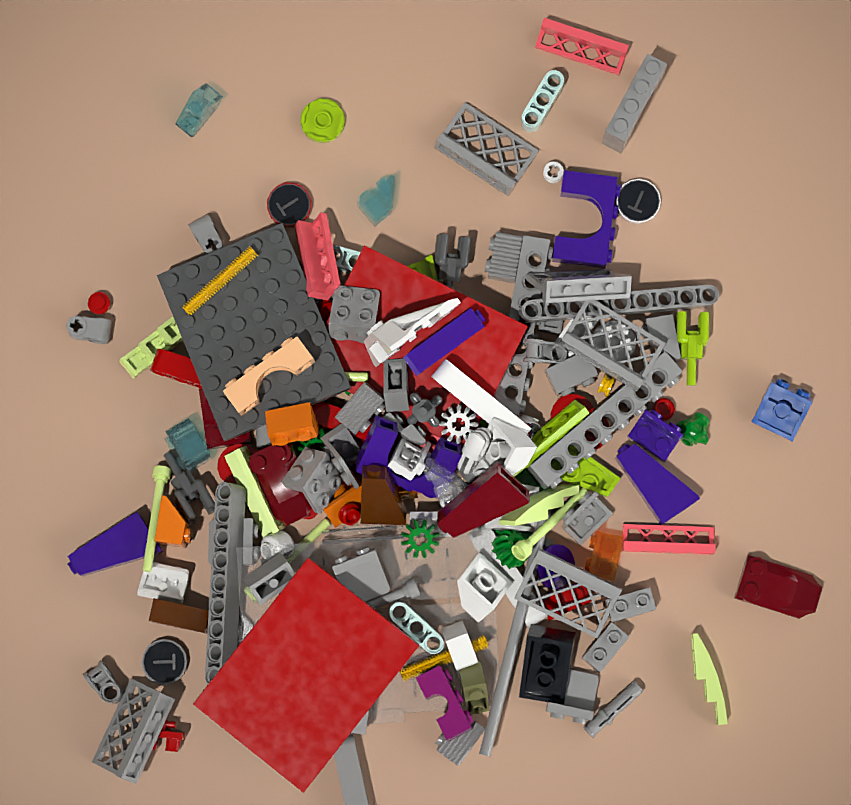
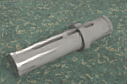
[583,681,643,738]

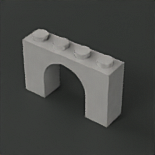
[602,53,667,153]

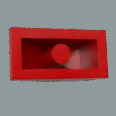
[542,583,591,621]

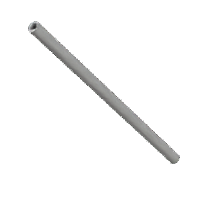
[479,510,552,757]

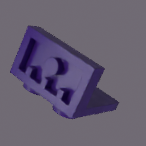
[627,409,683,462]

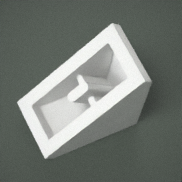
[441,621,478,670]

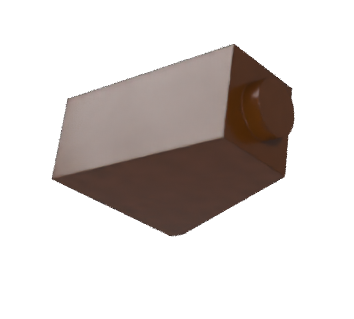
[360,465,406,525]
[149,598,209,634]

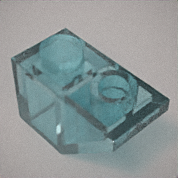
[175,83,223,137]
[357,175,395,227]

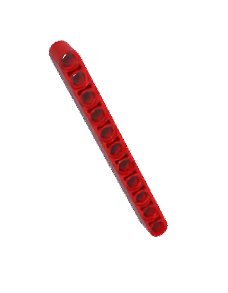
[150,349,374,443]

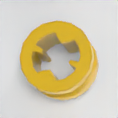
[597,374,615,397]

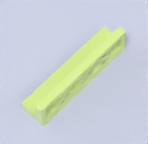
[224,446,285,538]

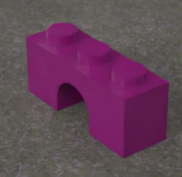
[416,666,474,742]

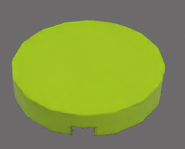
[300,98,345,143]

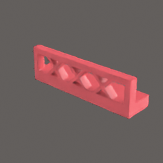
[535,18,629,76]
[294,212,340,300]
[622,524,715,555]

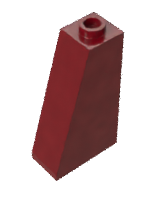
[437,461,530,538]

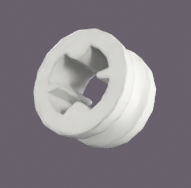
[543,161,564,183]

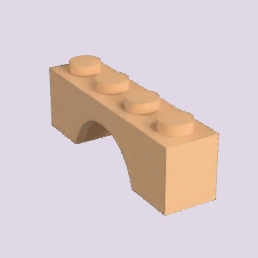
[223,337,315,417]

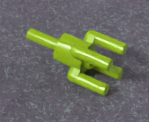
[676,311,709,386]

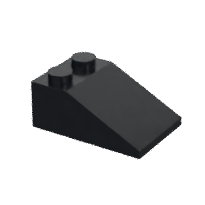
[519,624,576,705]

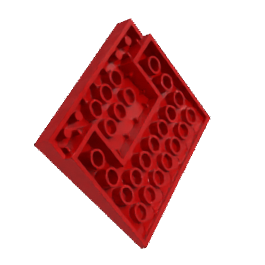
[325,245,528,448]
[193,558,419,793]

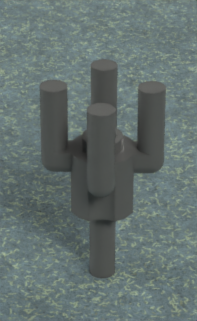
[434,234,471,289]
[407,392,443,427]
[164,451,215,525]

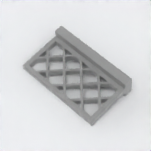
[434,102,539,196]
[526,269,632,303]
[559,300,666,391]
[514,548,622,638]
[92,678,175,784]

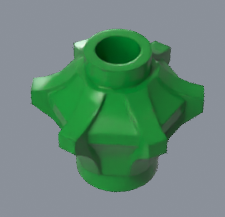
[677,412,710,447]

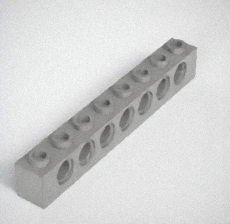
[494,235,553,417]
[527,351,683,490]

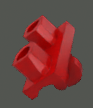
[153,716,185,752]

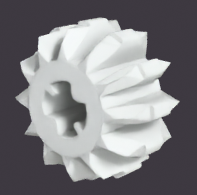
[439,404,478,444]

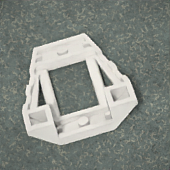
[364,298,461,367]

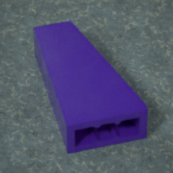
[403,308,486,376]
[615,444,700,525]
[67,512,163,577]

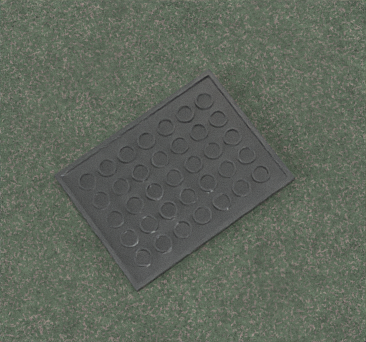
[157,223,351,442]

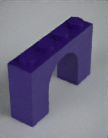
[552,170,621,269]
[356,416,462,500]

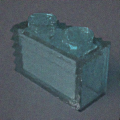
[164,418,213,471]

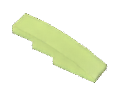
[119,317,183,379]
[499,484,580,526]
[691,633,728,725]

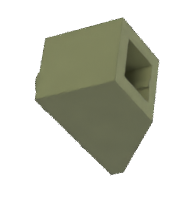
[459,661,490,715]

